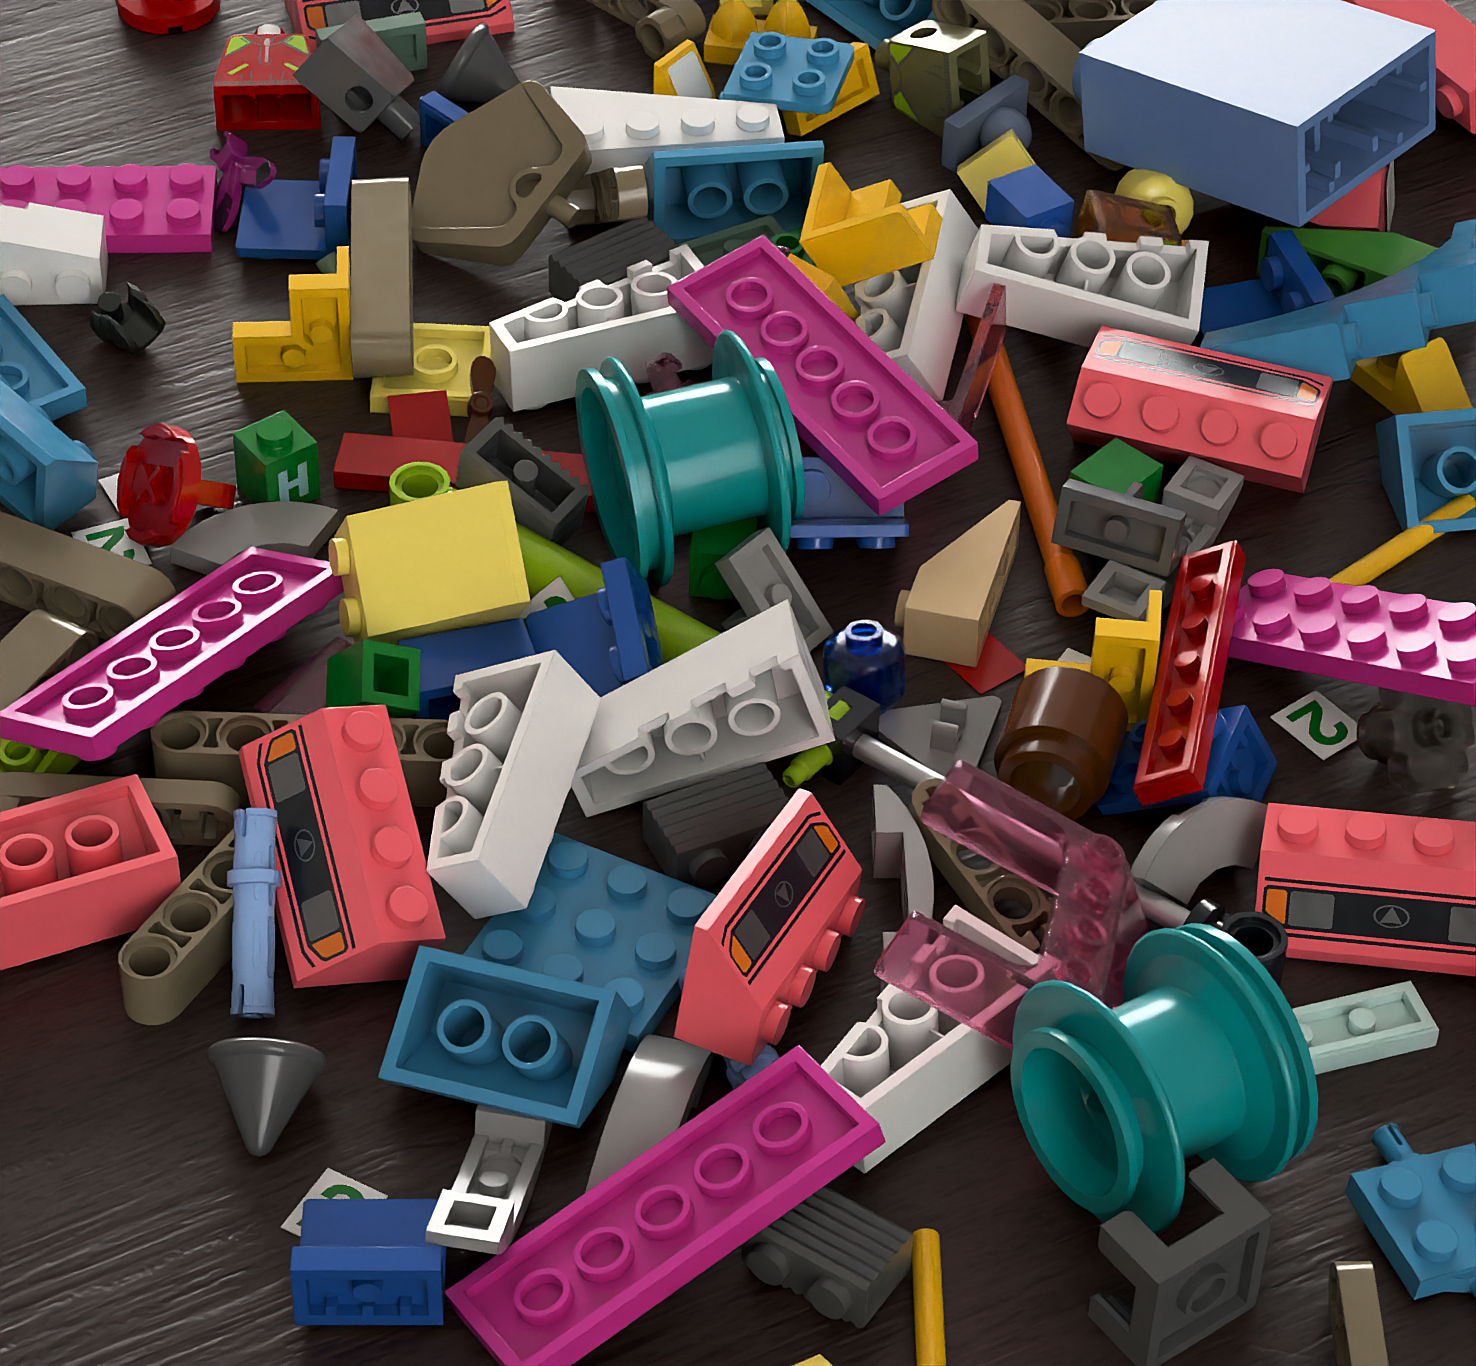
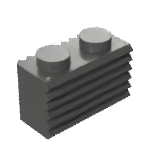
[548,217,680,302]
[455,417,589,546]
[642,762,789,887]
[742,1186,914,1329]

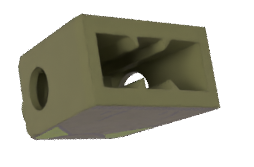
[875,20,990,138]

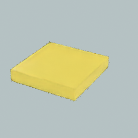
[370,323,492,417]

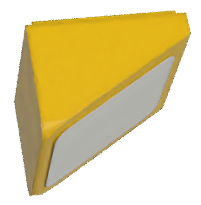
[653,39,716,99]

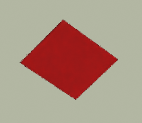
[387,390,454,442]
[943,632,1025,695]

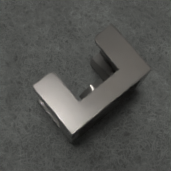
[1088,1158,1273,1366]

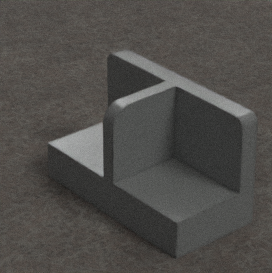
[1051,478,1189,577]

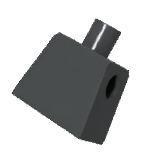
[292,14,420,142]

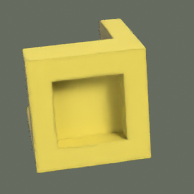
[957,128,1037,213]

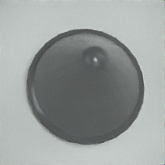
[435,22,521,105]
[206,1037,327,1157]

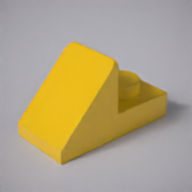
[1350,337,1473,415]

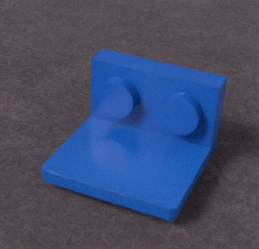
[236,136,358,261]
[1197,229,1335,342]
[790,456,909,549]
[526,556,665,698]
[1096,705,1278,816]
[290,1199,447,1325]

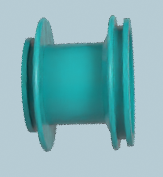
[575,329,805,587]
[1011,923,1318,1236]

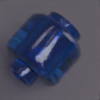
[823,620,906,715]

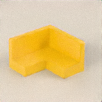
[799,162,943,287]
[232,246,354,383]
[1024,590,1162,731]

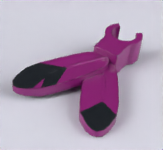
[210,131,276,233]

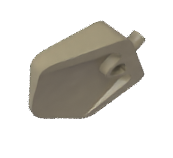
[412,81,592,266]

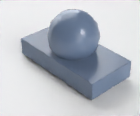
[941,74,1033,173]

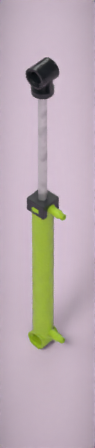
[389,462,1288,988]

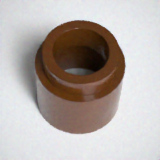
[994,667,1128,823]

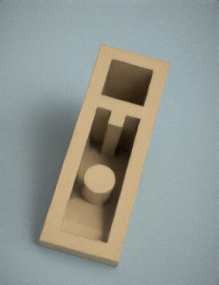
[895,500,1021,667]

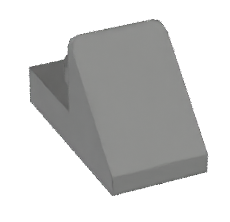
[715,527,834,652]

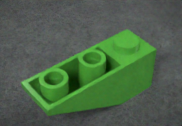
[1256,226,1438,298]

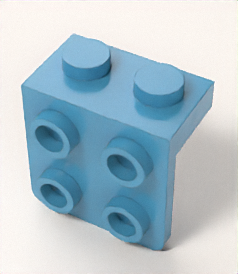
[719,32,854,114]

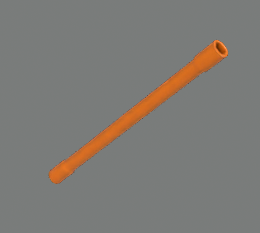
[964,313,1089,617]

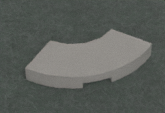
[170,501,339,575]
[1128,796,1268,905]

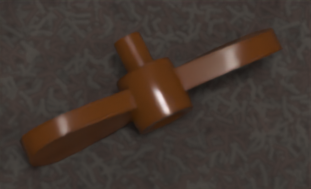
[464,356,496,444]

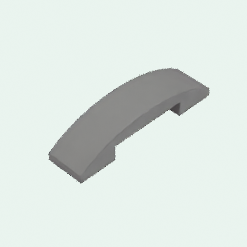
[1081,455,1245,622]
[870,785,934,993]
[585,1034,714,1193]
[425,1104,553,1255]

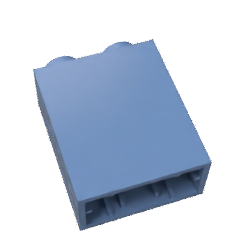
[1072,0,1436,228]

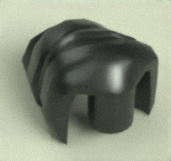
[90,282,166,355]

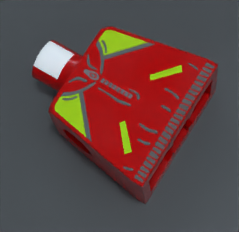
[213,24,321,131]

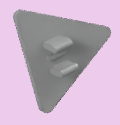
[878,696,1002,790]

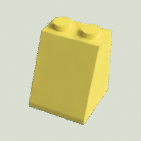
[328,480,531,645]

